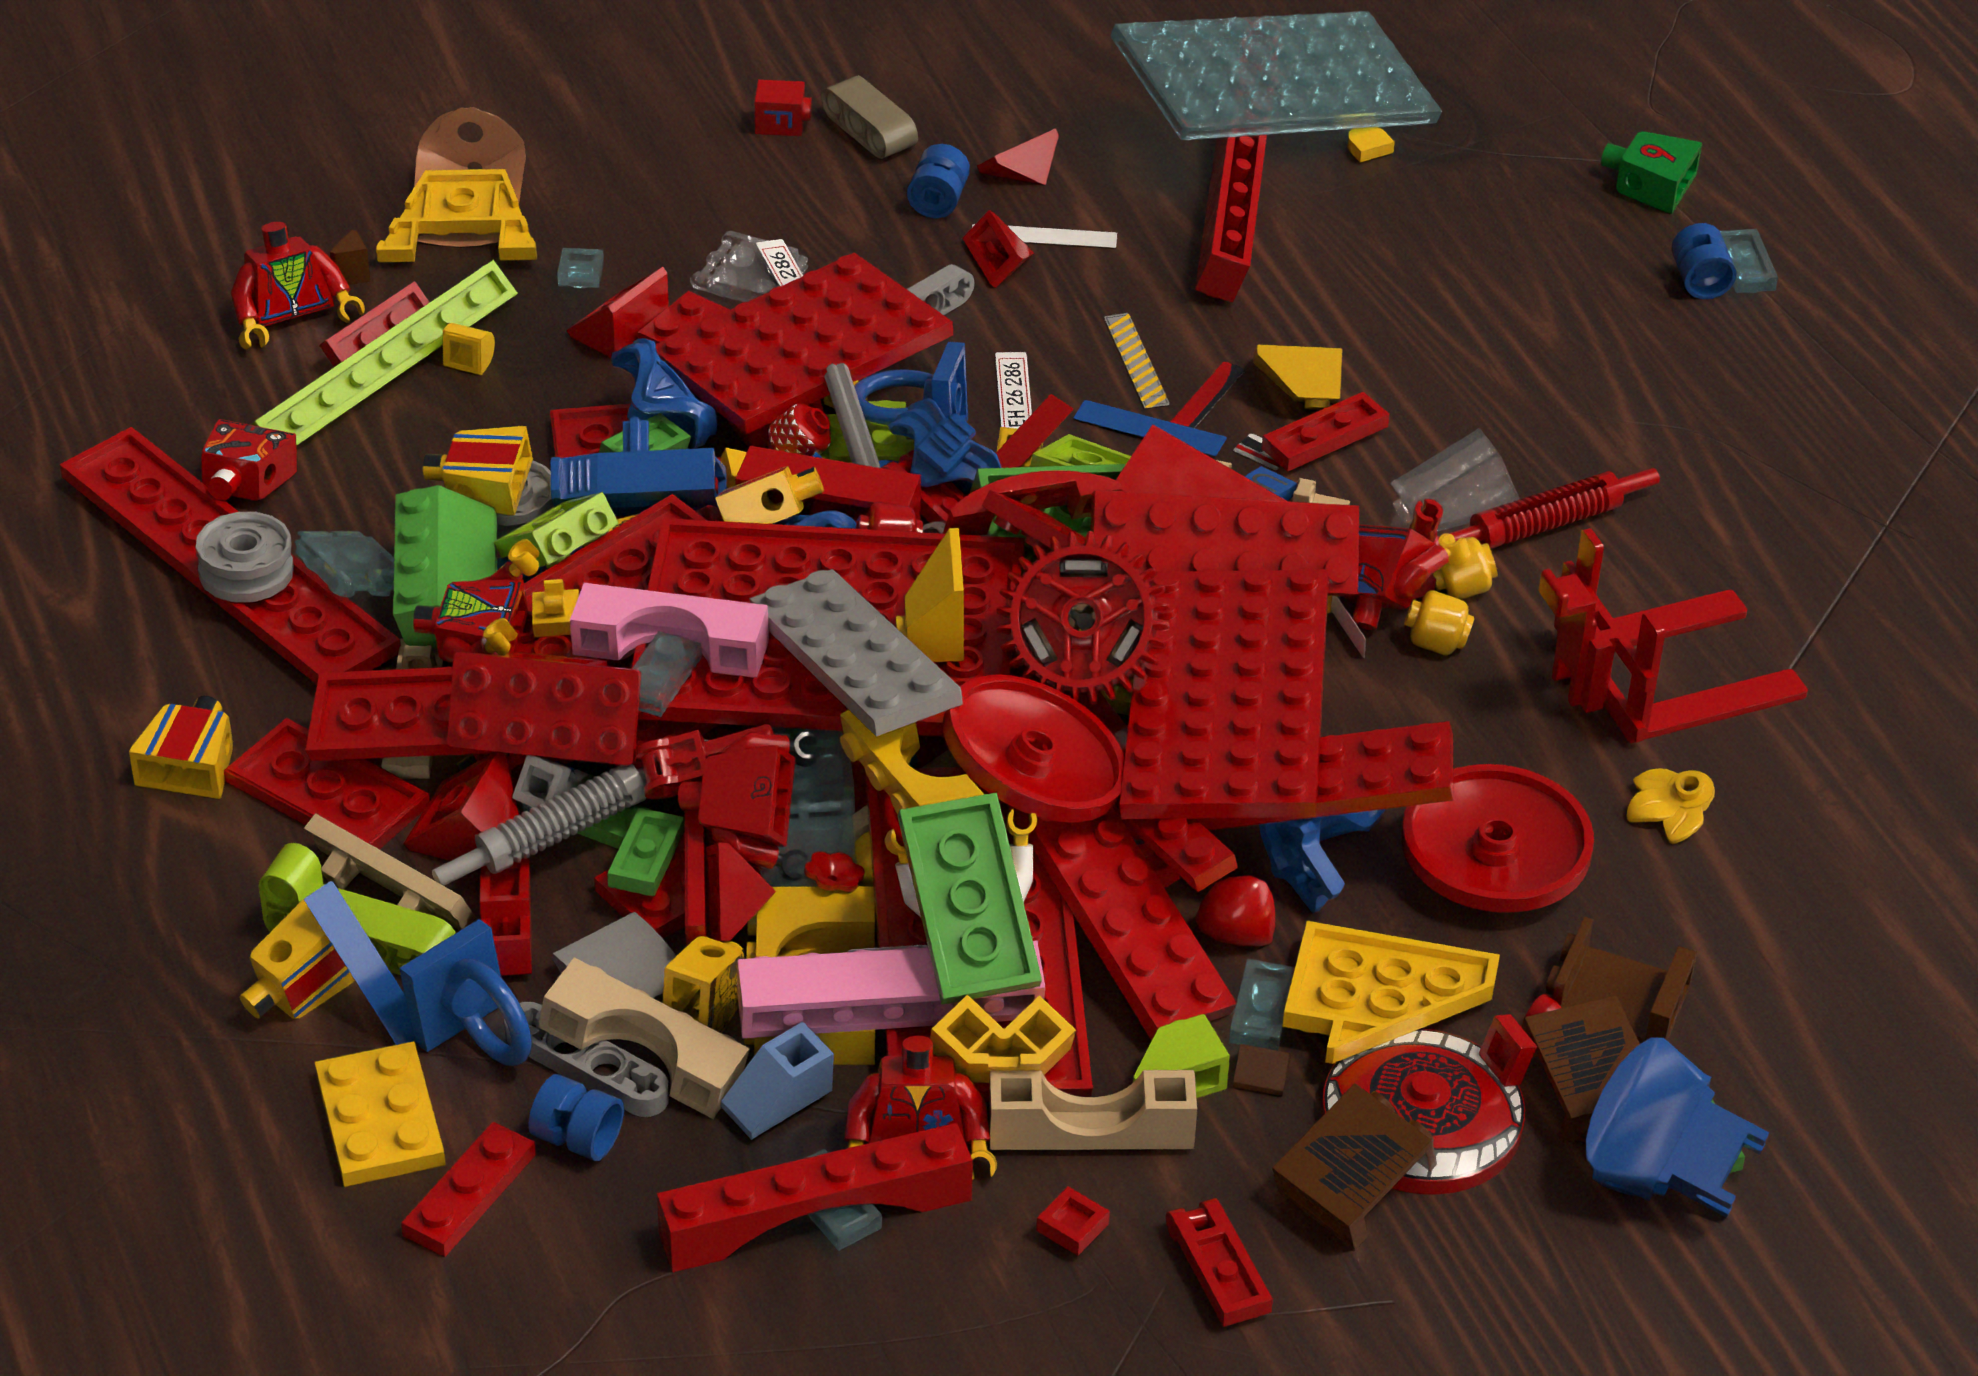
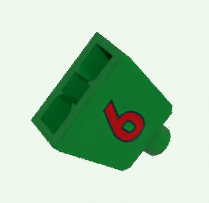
[1601,131,1702,214]

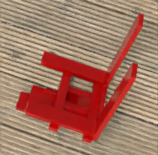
[1539,528,1808,743]

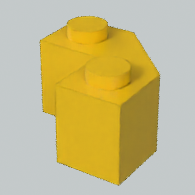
[930,995,1076,1083]

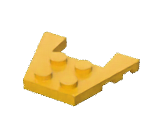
[376,169,537,262]

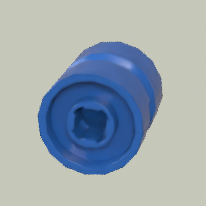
[907,144,970,218]
[1671,223,1737,299]
[528,1074,624,1161]

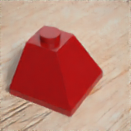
[403,752,519,861]

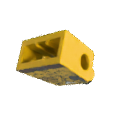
[663,936,746,1034]

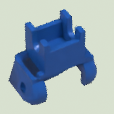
[1586,1038,1769,1218]

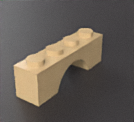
[538,957,749,1119]
[989,1070,1197,1150]

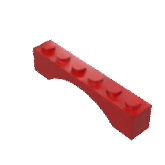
[657,1123,973,1273]

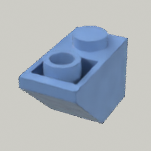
[721,1021,834,1140]

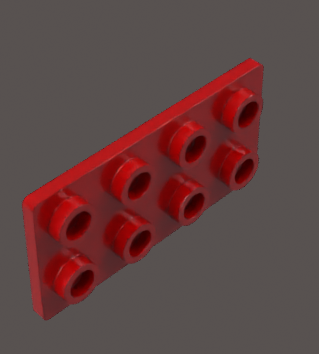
[447,652,641,765]

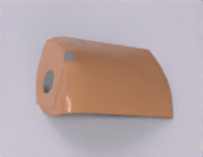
[414,107,526,247]

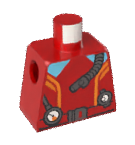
[201,419,297,501]

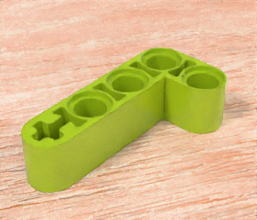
[259,843,456,975]

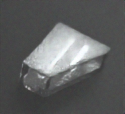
[1391,428,1520,532]

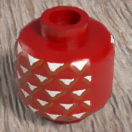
[767,404,831,456]

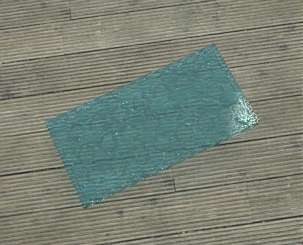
[1110,11,1442,140]

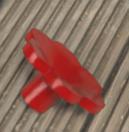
[804,851,865,892]

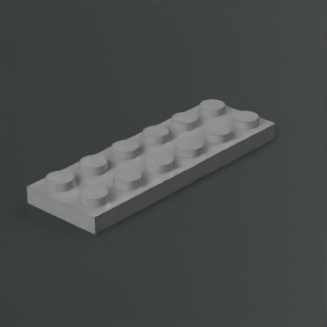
[749,569,963,737]

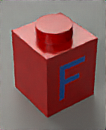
[755,79,812,136]

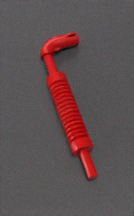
[1409,468,1660,549]

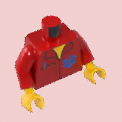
[844,1035,997,1180]

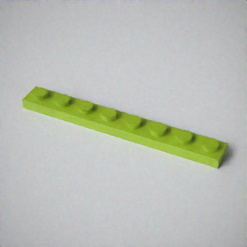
[251,260,518,446]

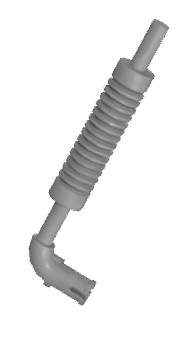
[432,739,709,886]

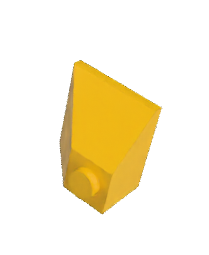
[1253,345,1342,410]
[896,528,964,662]

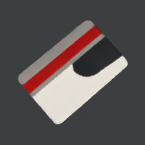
[1234,434,1280,470]

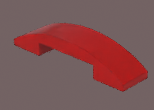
[943,470,1123,535]

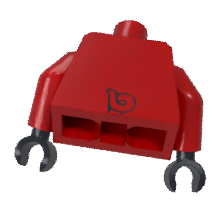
[678,732,818,881]

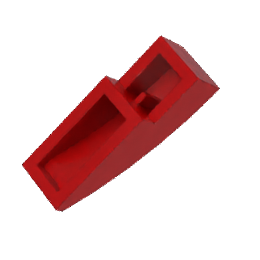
[480,858,532,975]

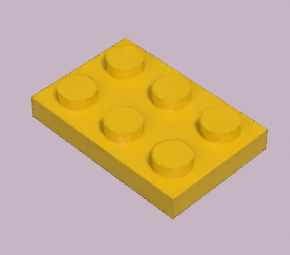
[315,1041,446,1187]

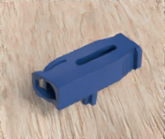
[551,417,727,516]

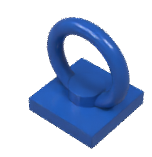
[854,342,968,425]
[399,919,532,1066]

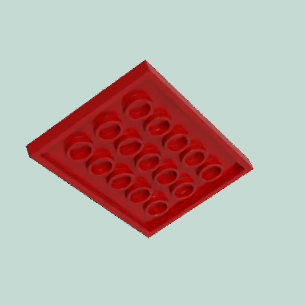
[655,253,954,434]

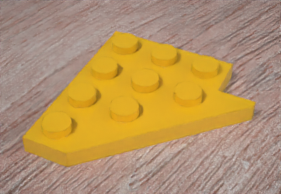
[1282,921,1500,1064]

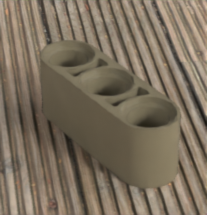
[821,75,918,159]

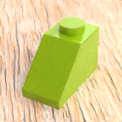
[1133,1014,1230,1098]

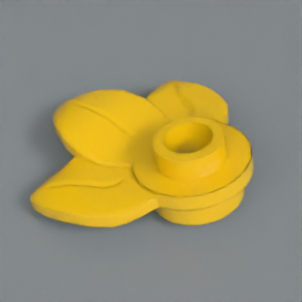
[1626,768,1715,844]

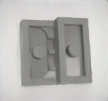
[551,912,676,1001]

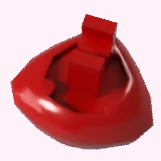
[1195,875,1275,947]

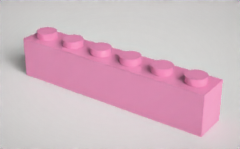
[737,940,1045,1038]

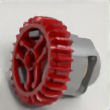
[996,531,1170,706]

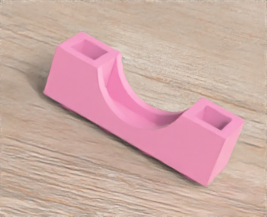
[570,583,769,677]

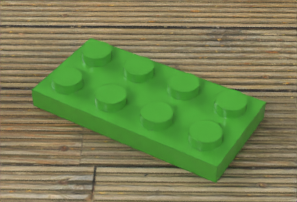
[898,792,1042,1005]

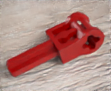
[635,724,774,800]

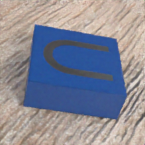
[1245,466,1297,501]

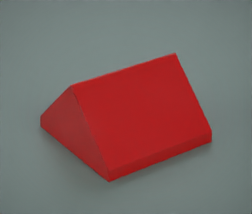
[566,266,669,358]

